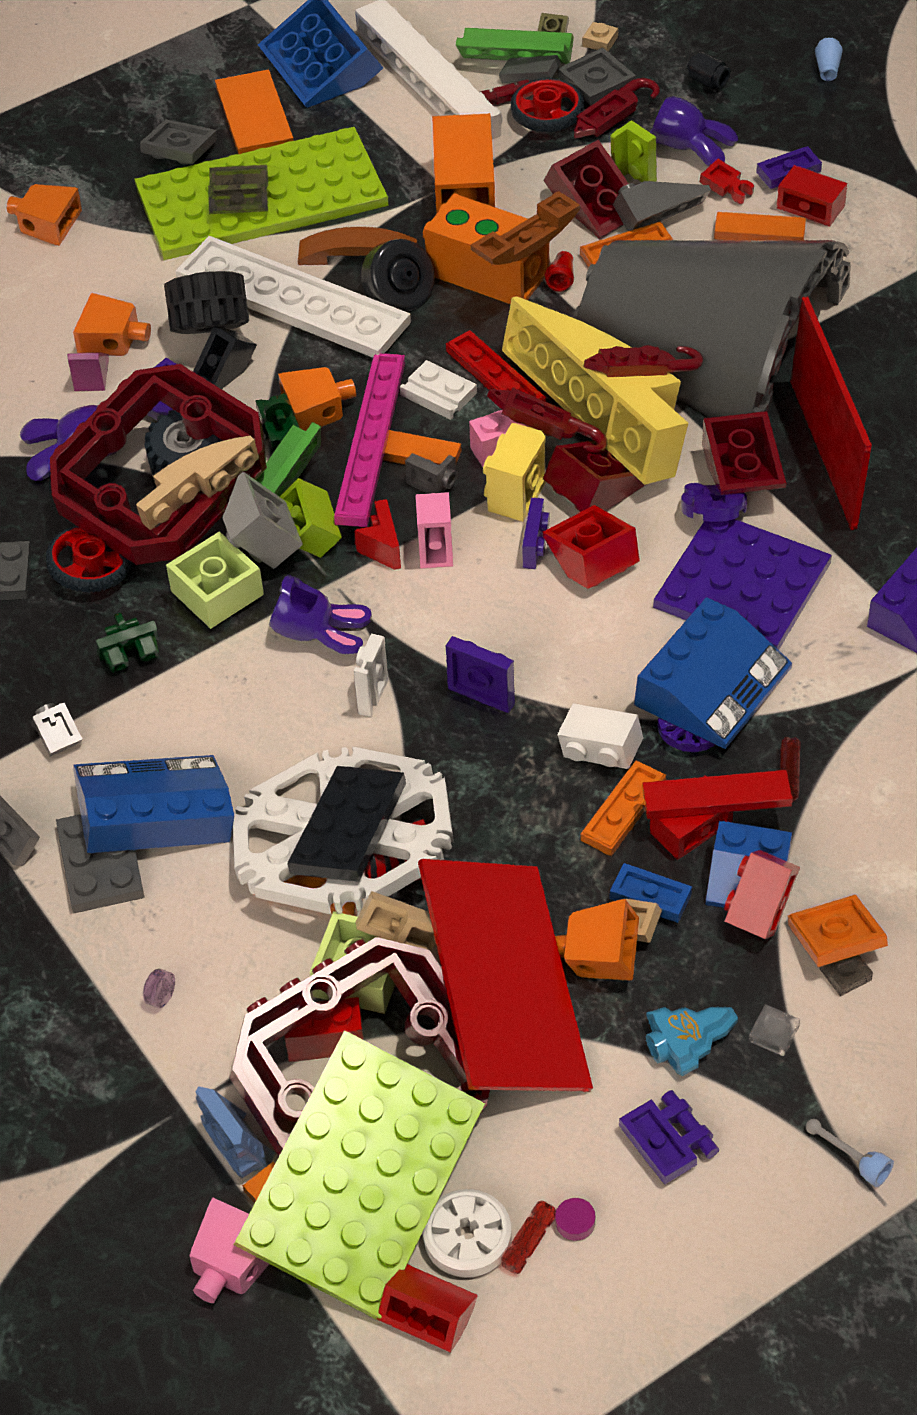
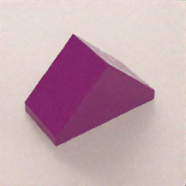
[67,353,109,391]

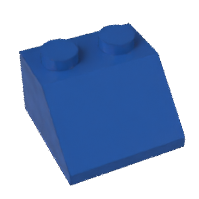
[706,821,792,908]

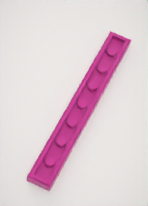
[334,353,405,527]

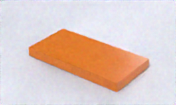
[215,69,294,154]

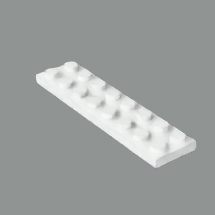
[176,236,411,357]

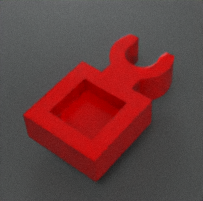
[699,158,754,204]

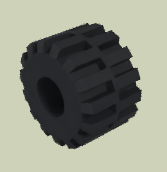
[164,271,249,334]

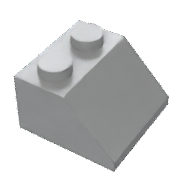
[223,472,303,569]

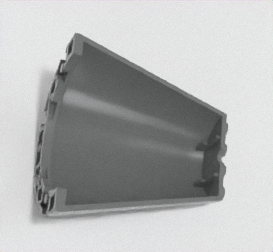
[573,240,851,418]

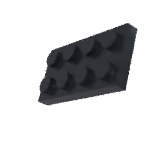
[287,766,406,882]

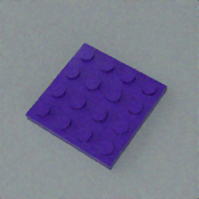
[653,519,832,650]

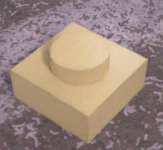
[582,22,618,52]
[624,898,662,943]

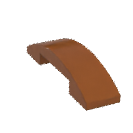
[470,191,580,265]
[298,227,417,265]

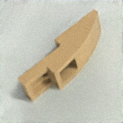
[136,436,259,530]
[356,891,440,963]

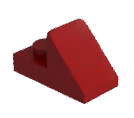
[355,499,401,570]

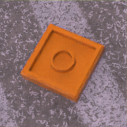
[787,895,888,967]

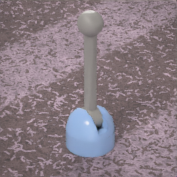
[806,1119,894,1187]

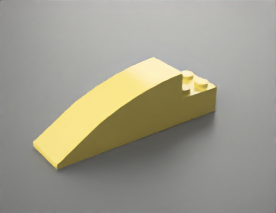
[502,296,688,485]

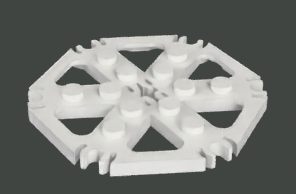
[233,747,454,915]

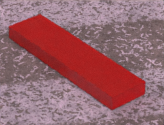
[446,330,546,402]
[642,770,792,819]

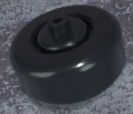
[361,239,435,312]

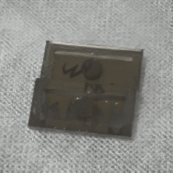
[208,165,269,214]

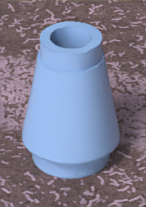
[815,38,843,81]

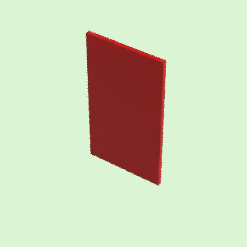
[791,296,872,530]
[418,859,593,1092]

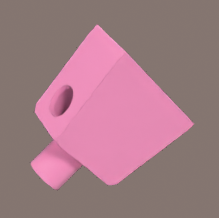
[190,1198,269,1303]

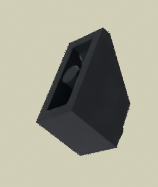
[193,326,257,389]

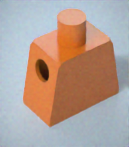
[6,184,82,246]
[73,293,151,356]
[278,367,356,431]
[555,899,639,980]

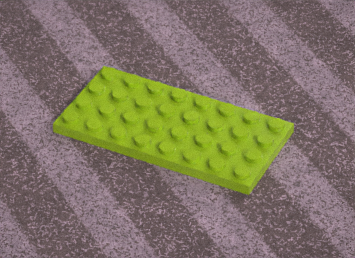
[135,127,389,260]

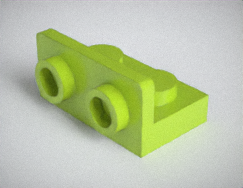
[610,120,657,182]

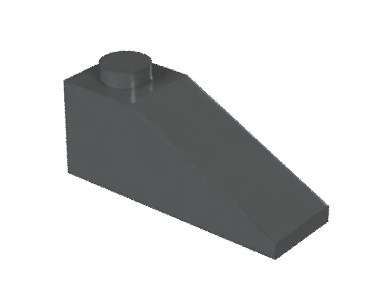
[613,181,711,231]

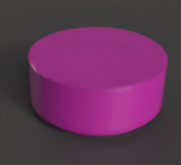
[555,1198,596,1241]

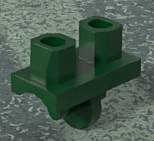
[255,393,299,448]
[96,612,158,672]

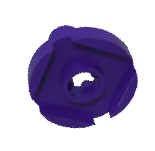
[681,483,747,522]

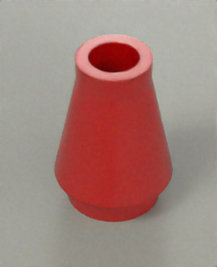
[544,251,574,292]

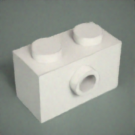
[557,703,643,769]

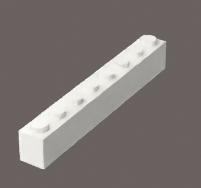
[355,0,503,140]

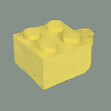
[483,423,546,522]

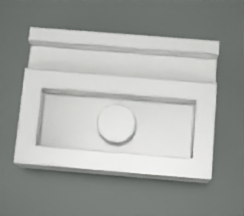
[400,360,477,420]
[354,633,388,717]

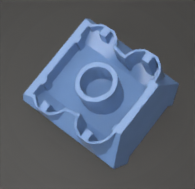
[195,1086,276,1178]

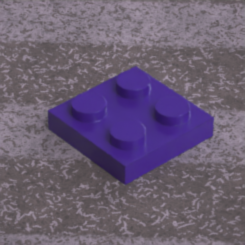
[445,636,515,713]

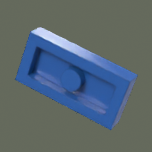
[610,863,692,923]

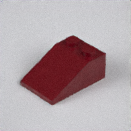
[543,139,629,239]
[702,411,786,495]
[543,441,647,512]

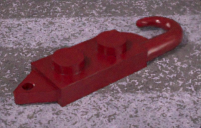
[574,78,660,138]
[583,345,703,377]
[487,388,607,453]

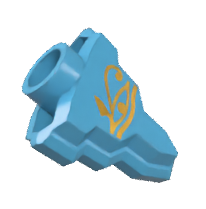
[646,1007,738,1076]

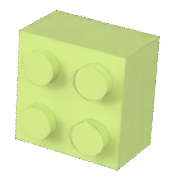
[166,531,264,629]
[309,911,395,1014]

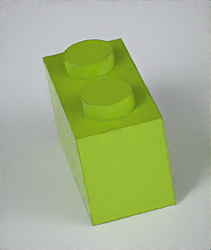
[280,478,342,558]

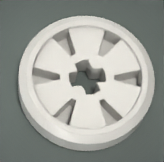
[423,1189,512,1277]

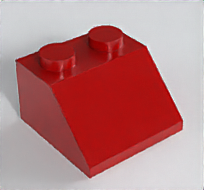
[543,505,640,589]

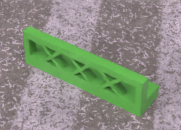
[456,28,574,64]
[256,422,321,497]

